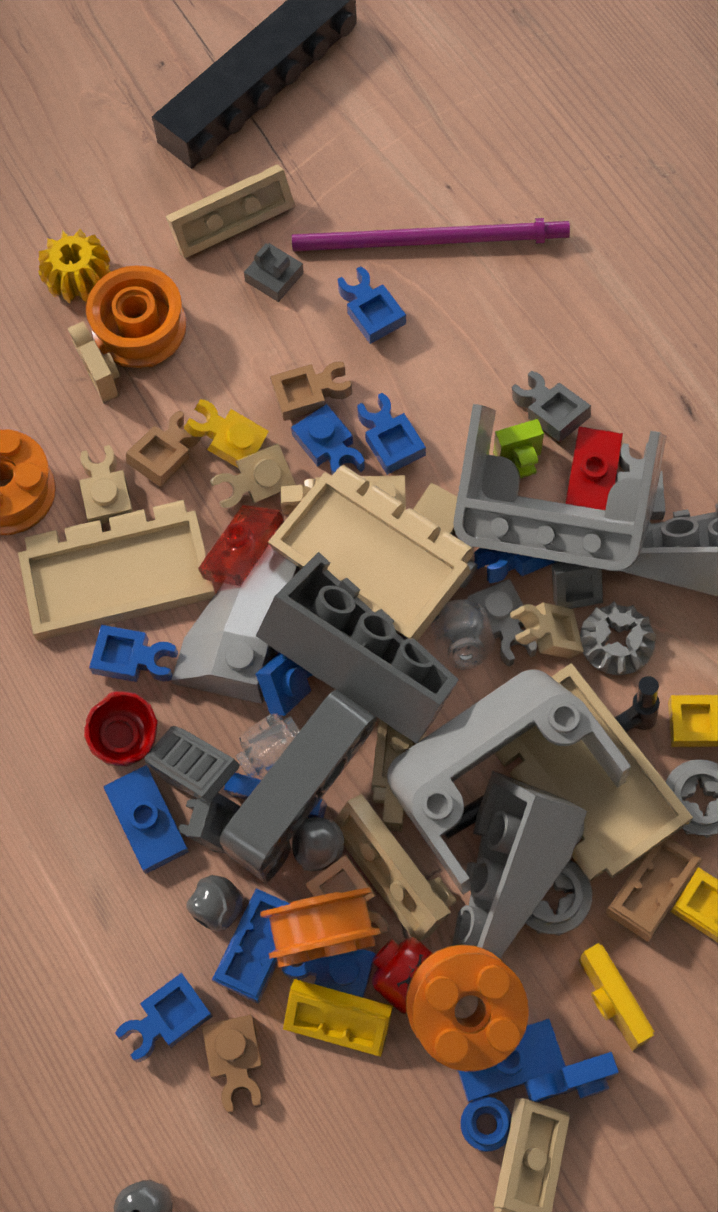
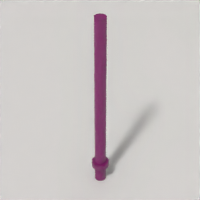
[292,218,570,252]

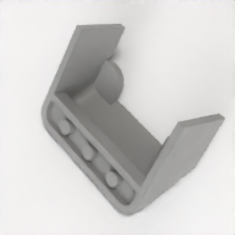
[453,404,667,571]
[387,670,631,895]

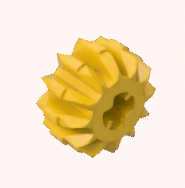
[38,229,111,304]

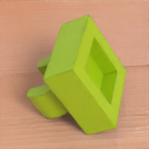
[493,419,544,478]

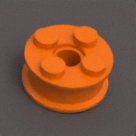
[86,265,187,368]
[0,429,56,535]
[260,887,381,968]
[406,945,529,1071]

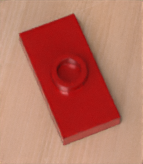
[565,426,623,510]

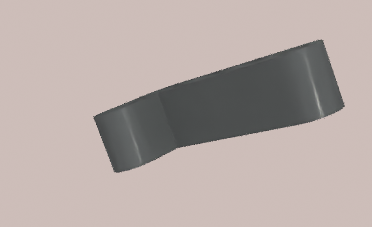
[220,689,377,883]

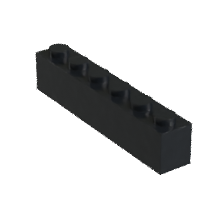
[152,0,357,169]

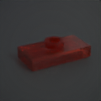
[198,505,284,586]

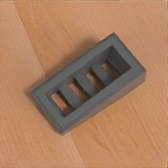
[145,726,240,803]

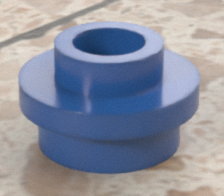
[460,1097,512,1152]

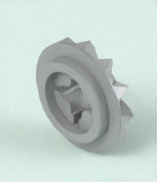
[580,601,656,675]
[666,760,718,838]
[525,860,592,936]

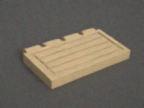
[268,465,474,641]
[18,500,215,641]
[494,663,693,881]

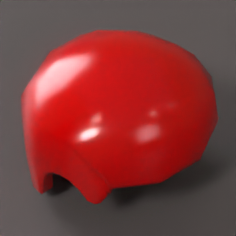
[84,691,158,767]

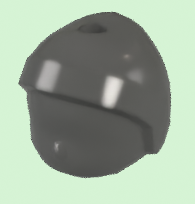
[292,817,345,871]
[186,875,244,931]
[113,1179,173,1212]

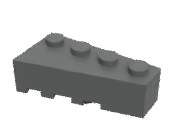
[256,552,459,743]

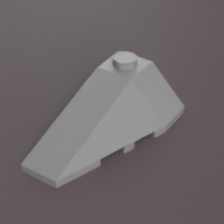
[619,504,718,596]
[171,525,300,704]
[452,771,587,958]

